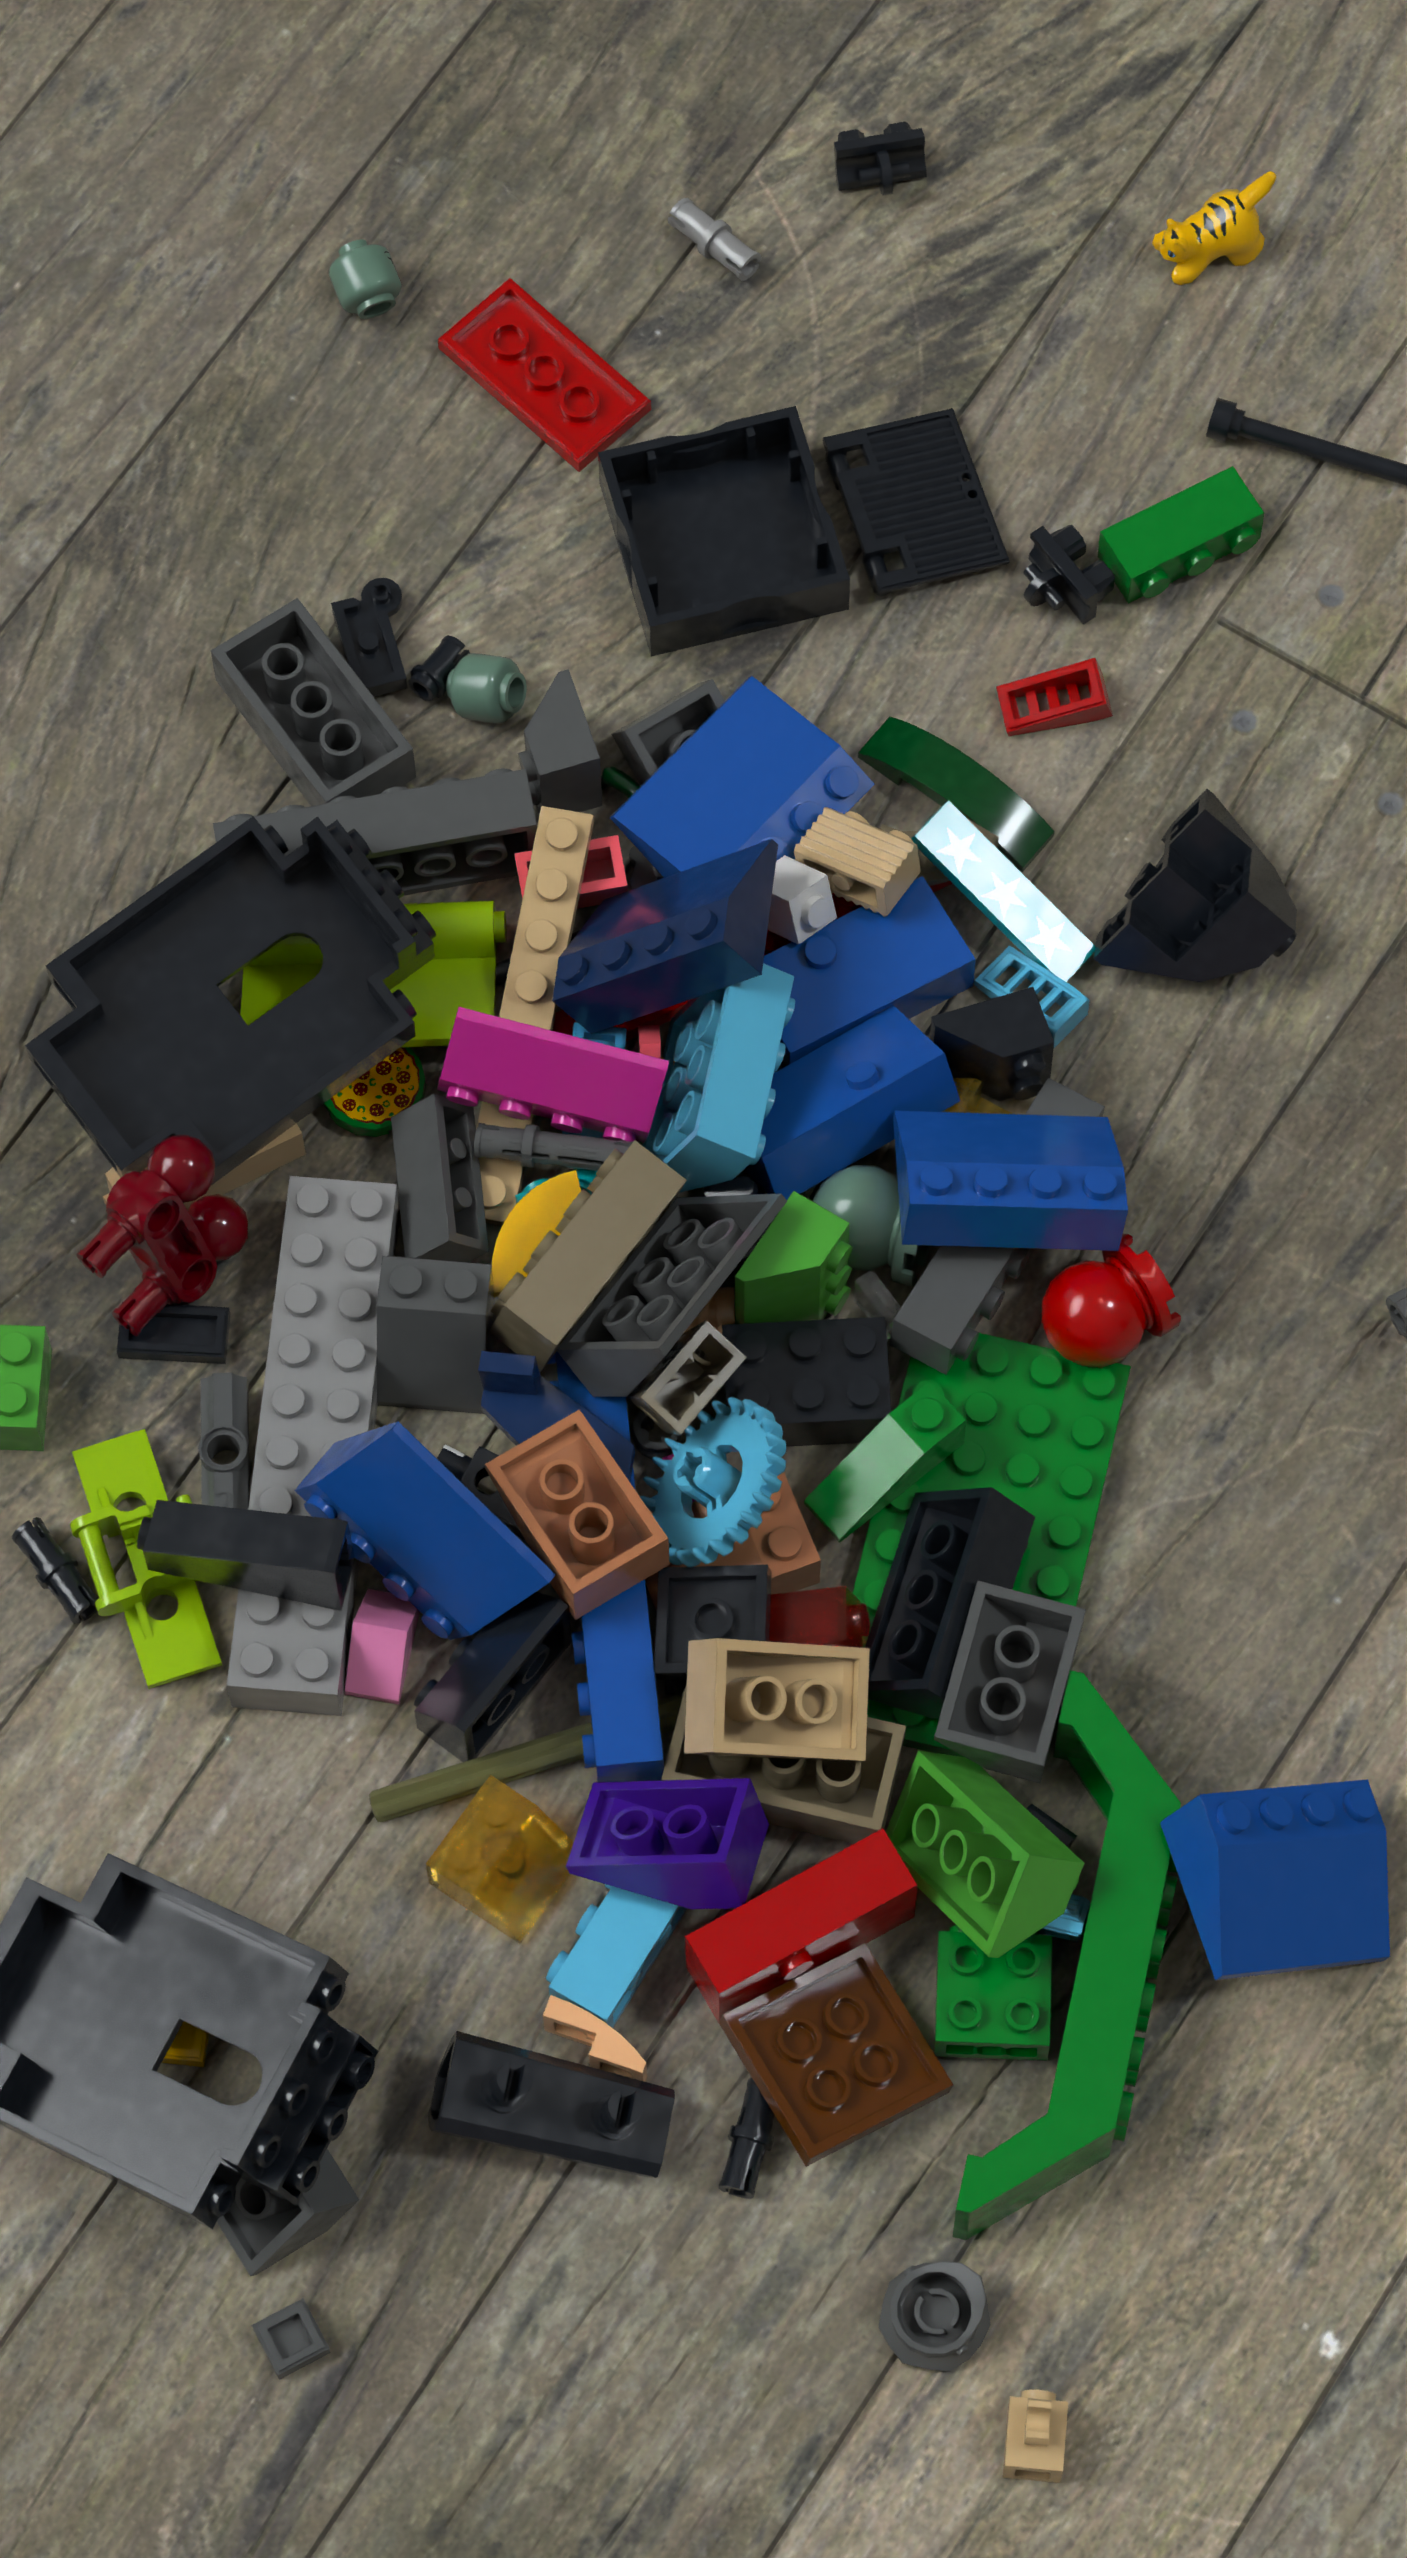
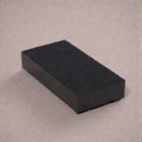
[117,1302,231,1364]

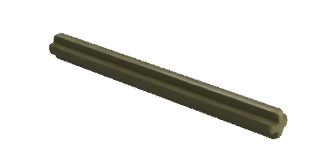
[369,1695,683,1822]

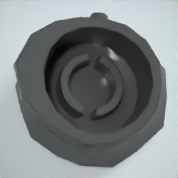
[879,2261,991,2371]

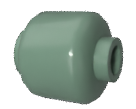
[329,239,402,319]
[446,653,527,723]

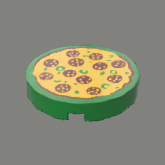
[323,1047,426,1137]

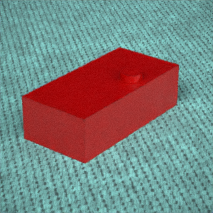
[685,1828,917,2023]

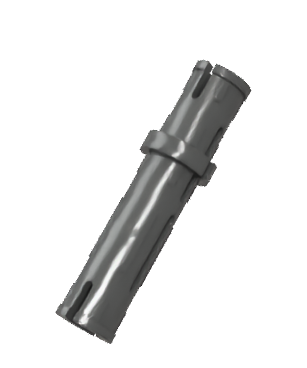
[474,1123,639,1171]

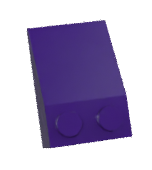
[566,1778,769,1909]

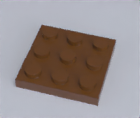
[719,1943,953,2167]

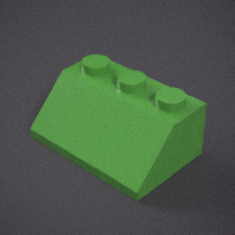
[735,1191,853,1324]

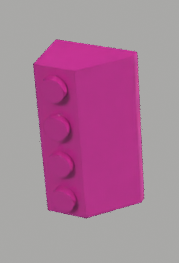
[437,1007,669,1143]

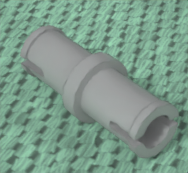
[668,198,762,281]

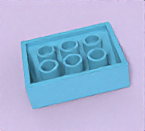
[642,963,795,1193]

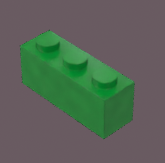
[1097,466,1264,604]

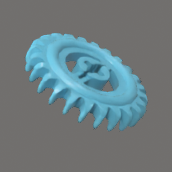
[640,1397,786,1567]

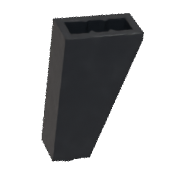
[137,1500,355,1611]

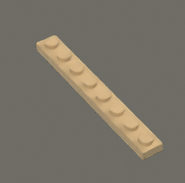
[476,806,595,1226]

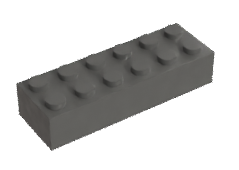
[213,768,537,895]

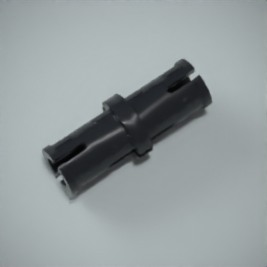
[12,1517,99,1624]
[719,2078,775,2199]

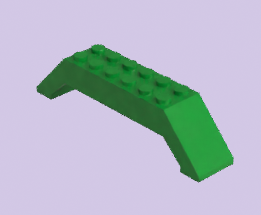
[953,1670,1181,2240]

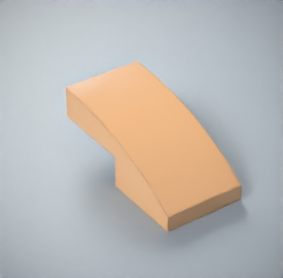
[543,1995,647,2082]

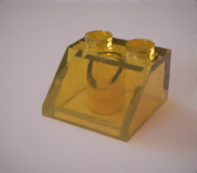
[426,1775,574,1944]

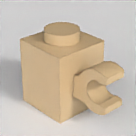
[1002,2390,1068,2483]

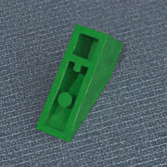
[804,1381,966,1543]

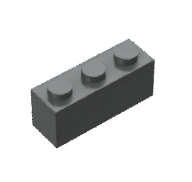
[391,1094,489,1263]

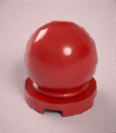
[1042,1234,1181,1367]

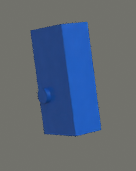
[763,876,976,1068]
[744,1005,961,1200]

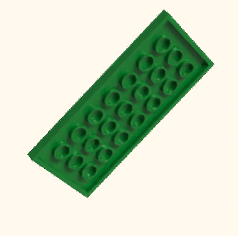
[840,1333,1131,1757]

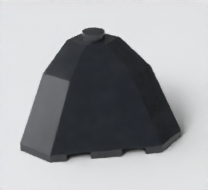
[1094,789,1297,982]

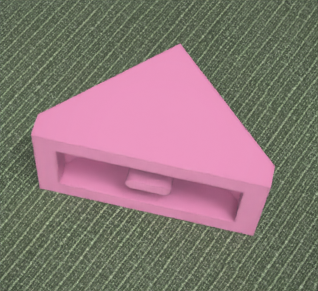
[345,1589,420,1704]

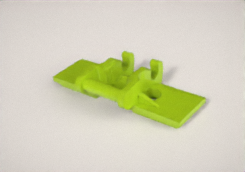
[70,1429,222,1689]

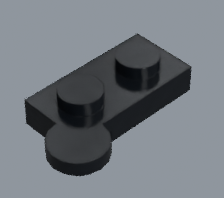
[331,578,408,697]

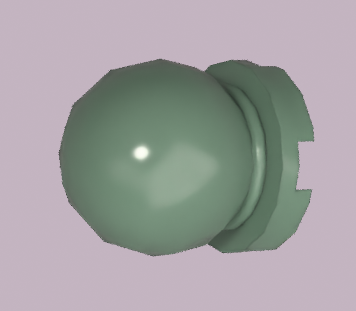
[813,1165,931,1287]

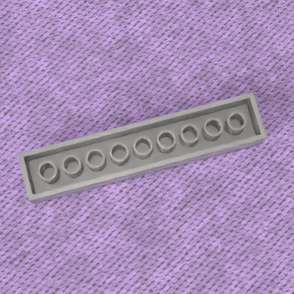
[227,1176,400,1716]

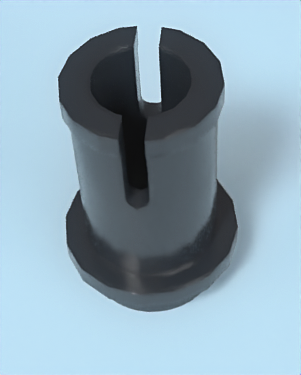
[408,635,470,701]

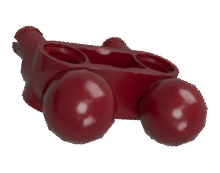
[76,1134,248,1336]

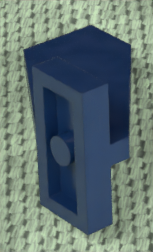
[478,1351,635,1482]

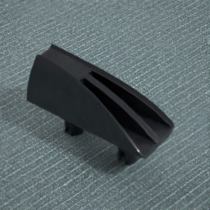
[428,2031,675,2178]

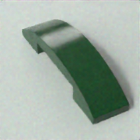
[858,716,1054,872]

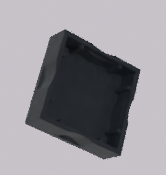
[598,406,850,657]

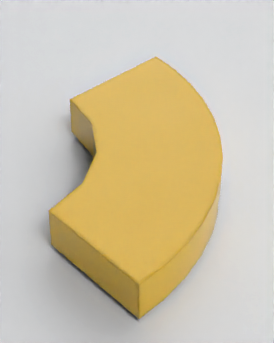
[491,1170,581,1298]

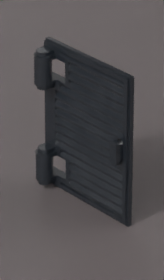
[823,408,1010,596]

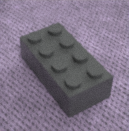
[211,598,416,806]

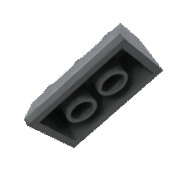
[934,1581,1086,1783]

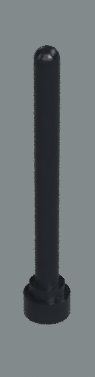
[1206,398,1407,486]

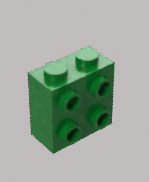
[934,1925,1052,2061]

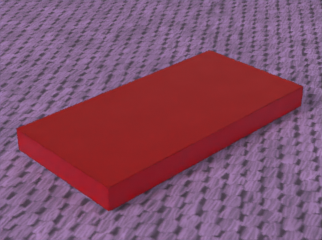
[438,278,651,472]

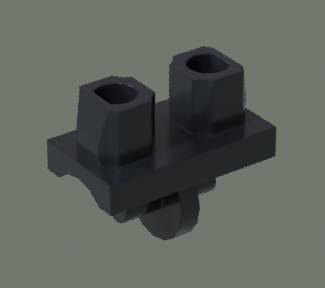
[834,122,927,195]
[1023,525,1115,625]

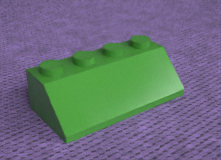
[886,1750,1084,1958]

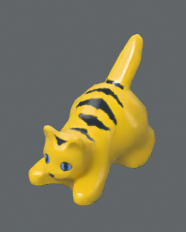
[1152,171,1276,285]

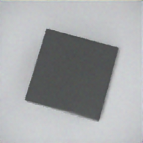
[252,2298,331,2380]

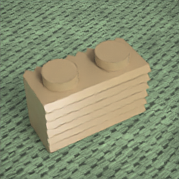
[794,807,921,917]

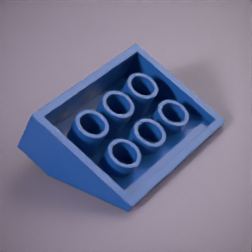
[610,676,875,878]
[893,1111,1128,1251]
[294,1421,556,1640]
[1160,1779,1390,1980]

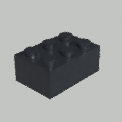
[722,1317,891,1447]

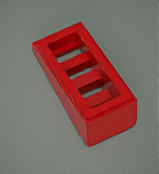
[996,658,1113,736]

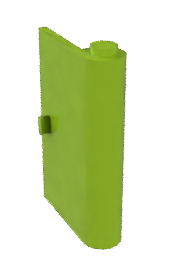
[240,900,507,1047]

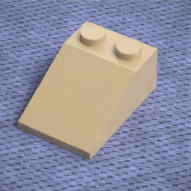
[684,1638,870,1761]

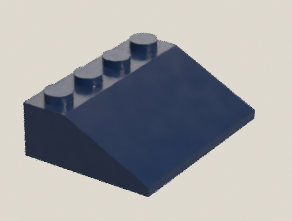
[552,839,778,1034]

